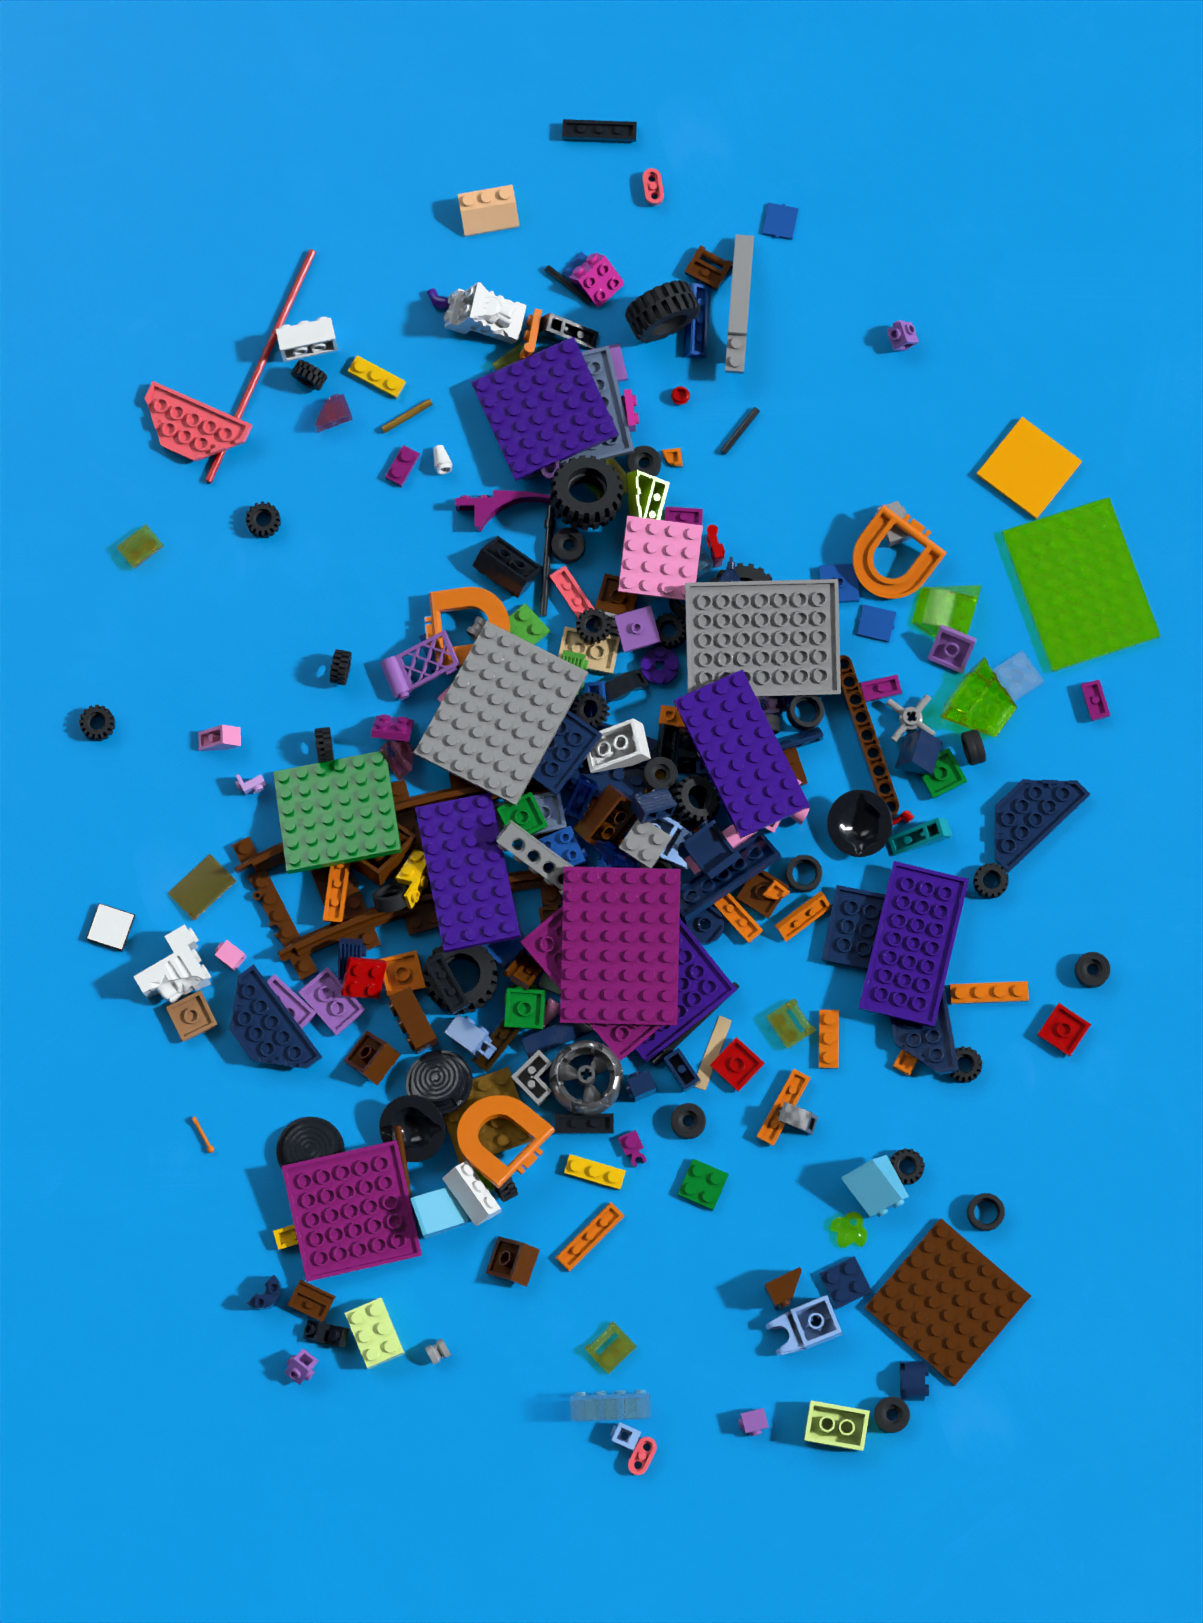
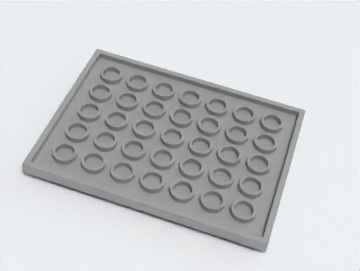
[685,579,841,696]
[414,621,588,806]

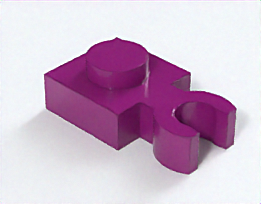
[618,1130,646,1167]

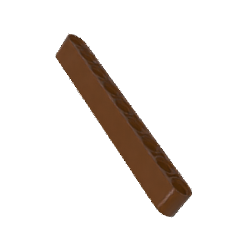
[840,655,900,818]

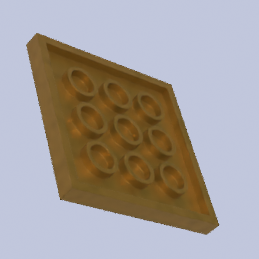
[443,1067,533,1164]

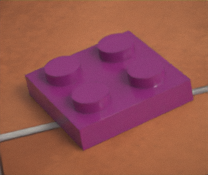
[371,714,414,742]

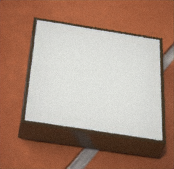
[86,903,136,951]

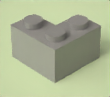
[511,1050,553,1107]

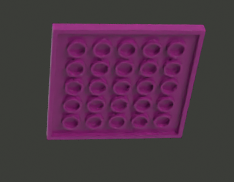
[282,1140,422,1282]

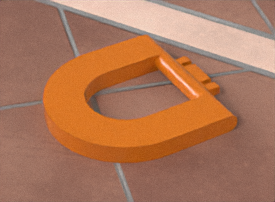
[852,504,947,599]
[424,587,510,670]
[457,1095,555,1188]

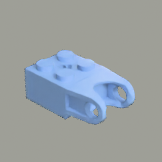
[650,817,690,870]
[766,1295,843,1355]

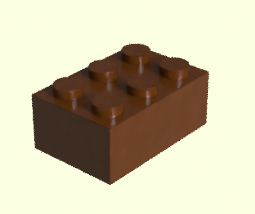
[388,987,438,1054]

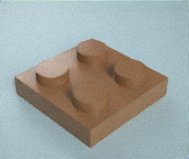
[166,990,218,1043]

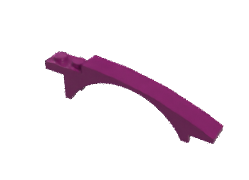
[455,490,589,532]

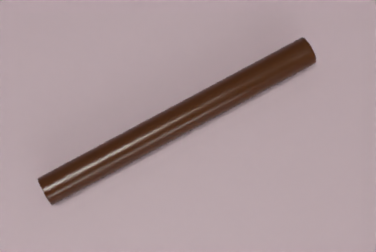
[394,1125,412,1202]

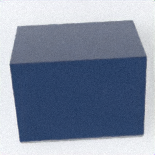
[895,729,943,776]

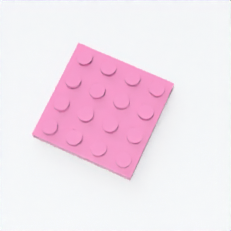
[618,516,703,601]

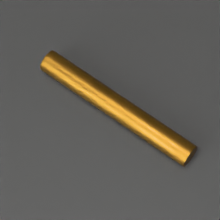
[381,399,433,433]

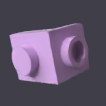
[235,774,266,795]

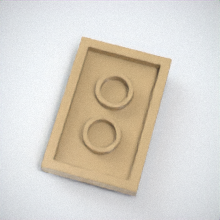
[558,626,620,675]

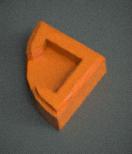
[662,448,683,468]
[763,880,790,900]

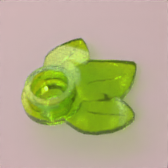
[829,1212,867,1248]

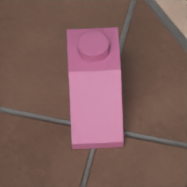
[198,725,241,751]

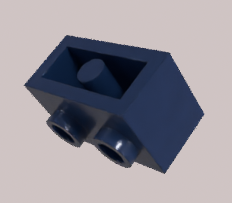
[625,1070,656,1102]

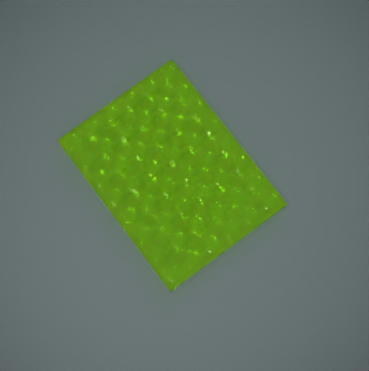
[1002,497,1161,672]

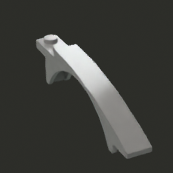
[725,234,754,374]

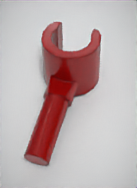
[893,810,914,825]

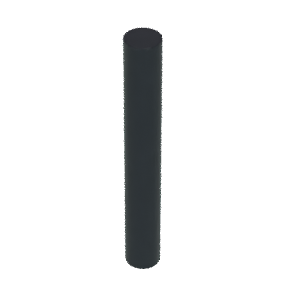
[544,265,591,305]
[720,407,760,455]

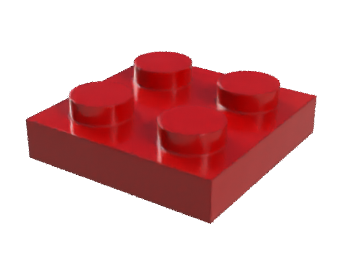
[341,957,387,999]
[1037,1003,1091,1057]
[710,1037,765,1092]

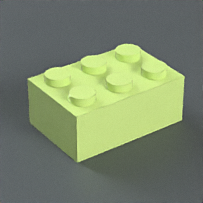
[345,1298,405,1369]
[803,1401,870,1452]

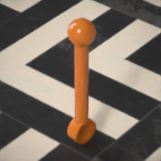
[192,1116,214,1153]

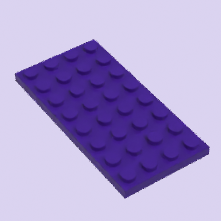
[673,669,810,839]
[415,793,521,953]
[858,861,969,1028]

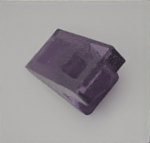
[756,696,787,714]

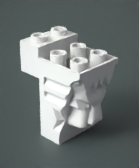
[444,282,527,344]
[133,924,211,1003]

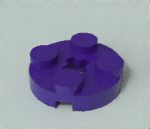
[641,646,679,685]

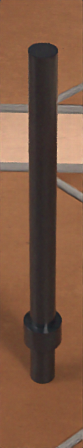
[539,505,556,617]
[651,982,739,1066]

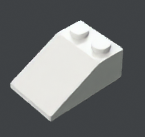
[587,718,651,773]

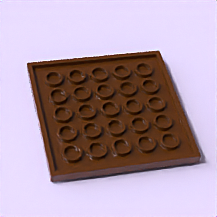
[865,1218,1031,1386]

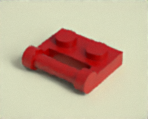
[706,524,725,568]

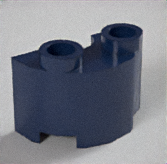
[247,1275,282,1310]
[900,1361,929,1401]

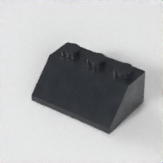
[472,536,543,598]

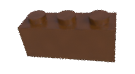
[573,784,637,854]

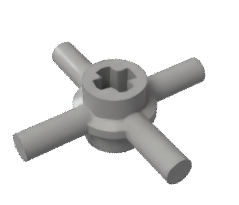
[886,694,936,743]

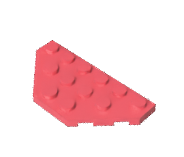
[145,381,252,462]

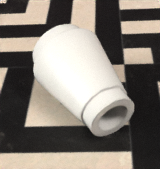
[433,445,453,474]

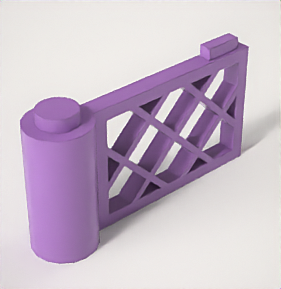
[380,630,460,700]

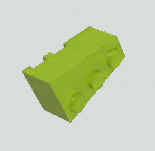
[627,470,670,520]

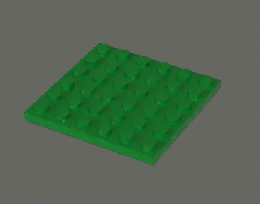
[273,750,402,874]

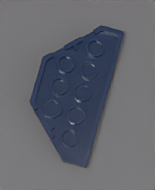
[994,779,1090,873]
[229,964,323,1069]
[890,987,959,1075]

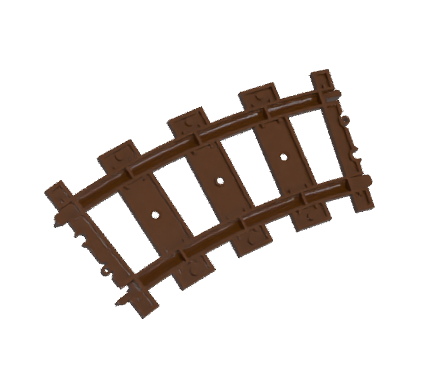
[232,772,564,981]

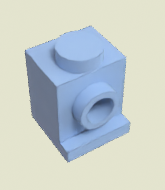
[610,1422,641,1451]

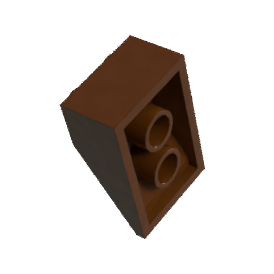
[351,823,417,886]

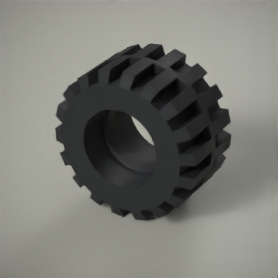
[670,775,720,827]

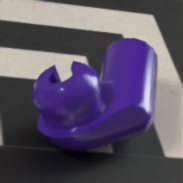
[427,288,450,309]

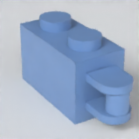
[444,1014,497,1060]

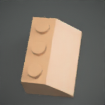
[457,185,520,237]

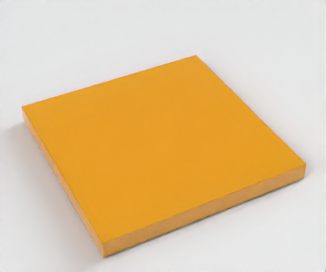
[976,417,1082,520]

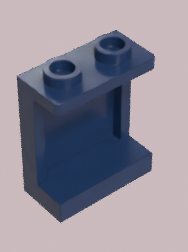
[681,820,742,881]

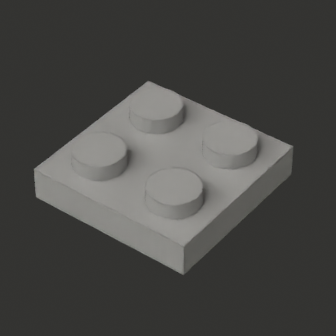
[619,819,672,868]

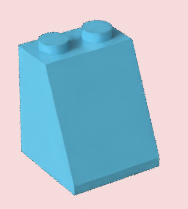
[841,1155,909,1218]
[410,1187,470,1239]

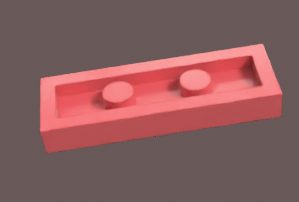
[550,566,595,618]

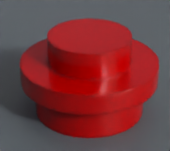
[671,386,690,405]

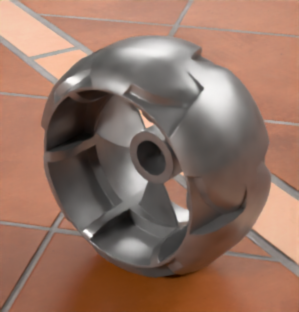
[549,1040,624,1116]

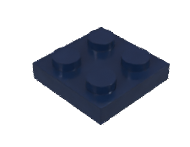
[819,1256,872,1309]

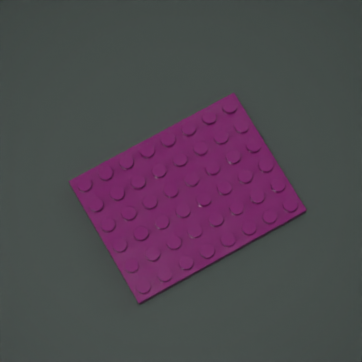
[560,866,681,1025]

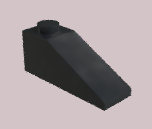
[538,313,599,350]

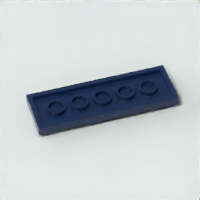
[680,831,782,922]

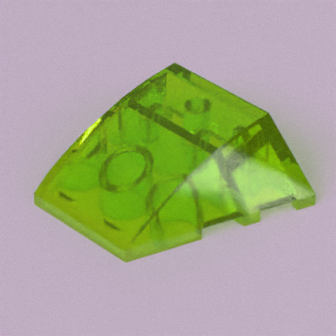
[911,585,982,638]
[940,657,1017,738]

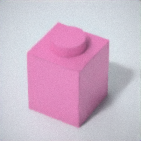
[215,940,247,972]

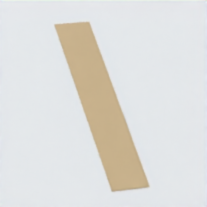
[695,1016,732,1090]

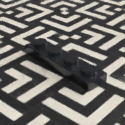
[562,119,637,142]

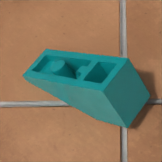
[889,818,953,856]

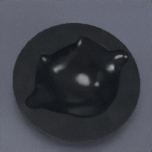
[827,790,893,857]
[406,1050,473,1115]
[379,1095,446,1162]
[276,1117,345,1169]

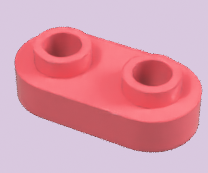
[643,168,664,206]
[628,1437,657,1475]

